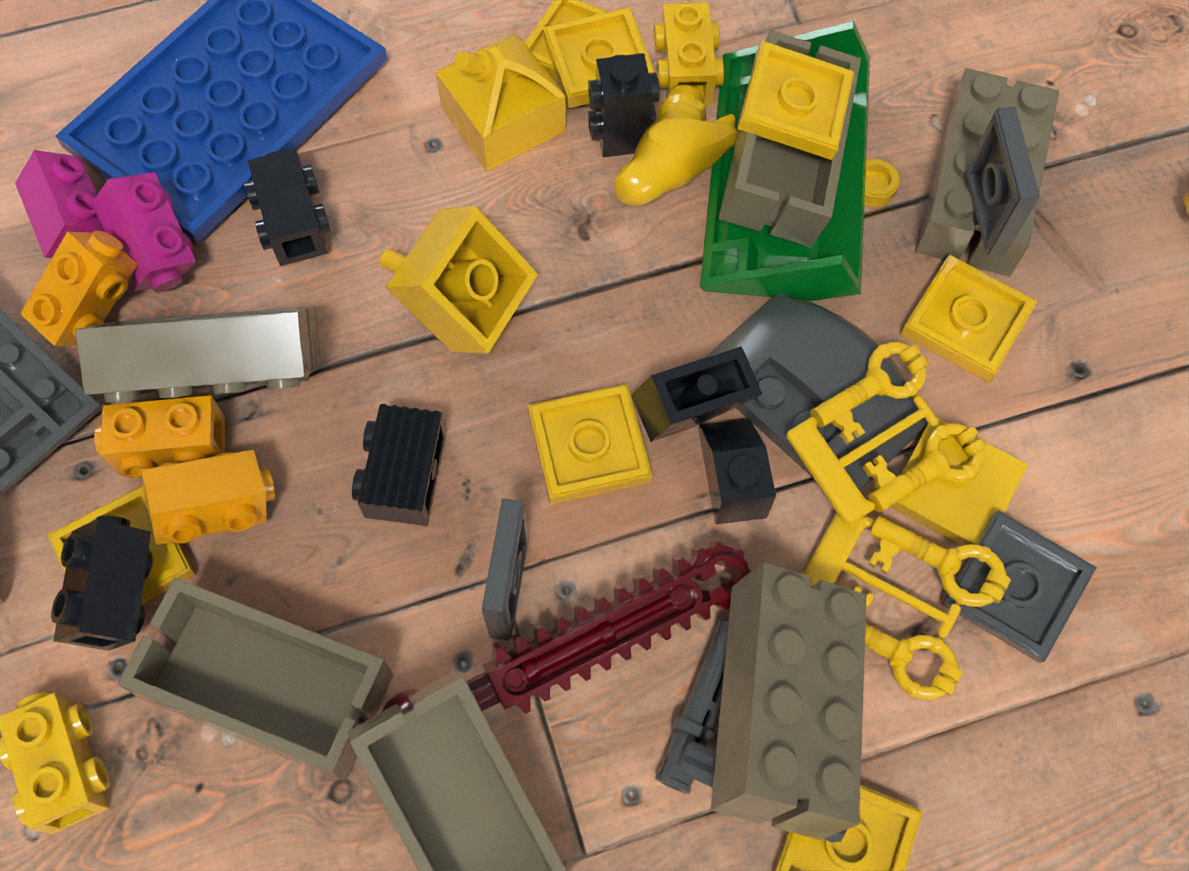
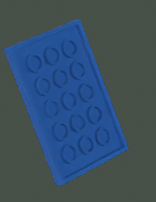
[55,0,388,244]

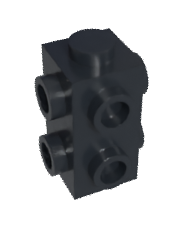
[588,53,660,158]
[244,148,331,266]
[51,515,153,651]

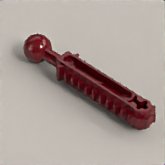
[380,541,751,714]

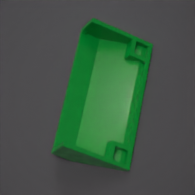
[700,21,870,301]

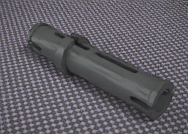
[655,620,729,794]

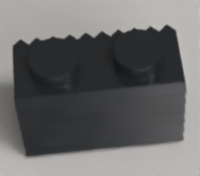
[352,404,446,526]

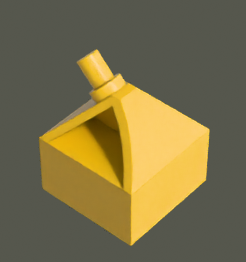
[435,32,566,172]
[379,205,538,353]

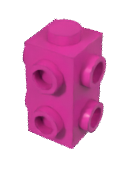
[15,150,105,258]
[92,172,196,293]

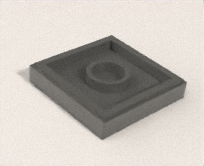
[966,107,1040,256]
[482,498,529,641]
[942,510,1097,663]

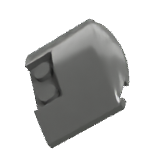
[705,294,928,491]
[0,309,102,495]

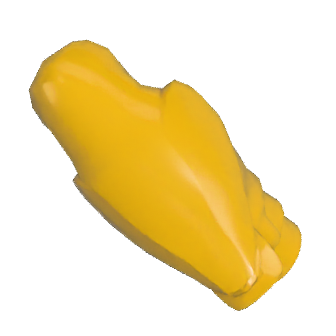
[613,85,738,206]

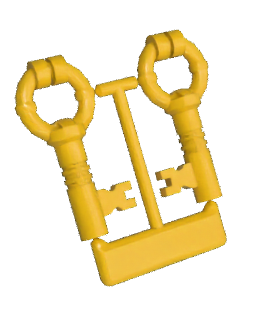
[786,342,988,524]
[803,512,1011,700]

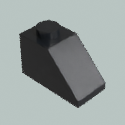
[631,346,762,442]
[698,419,776,525]

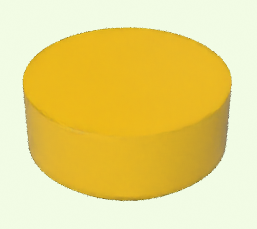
[864,159,900,207]

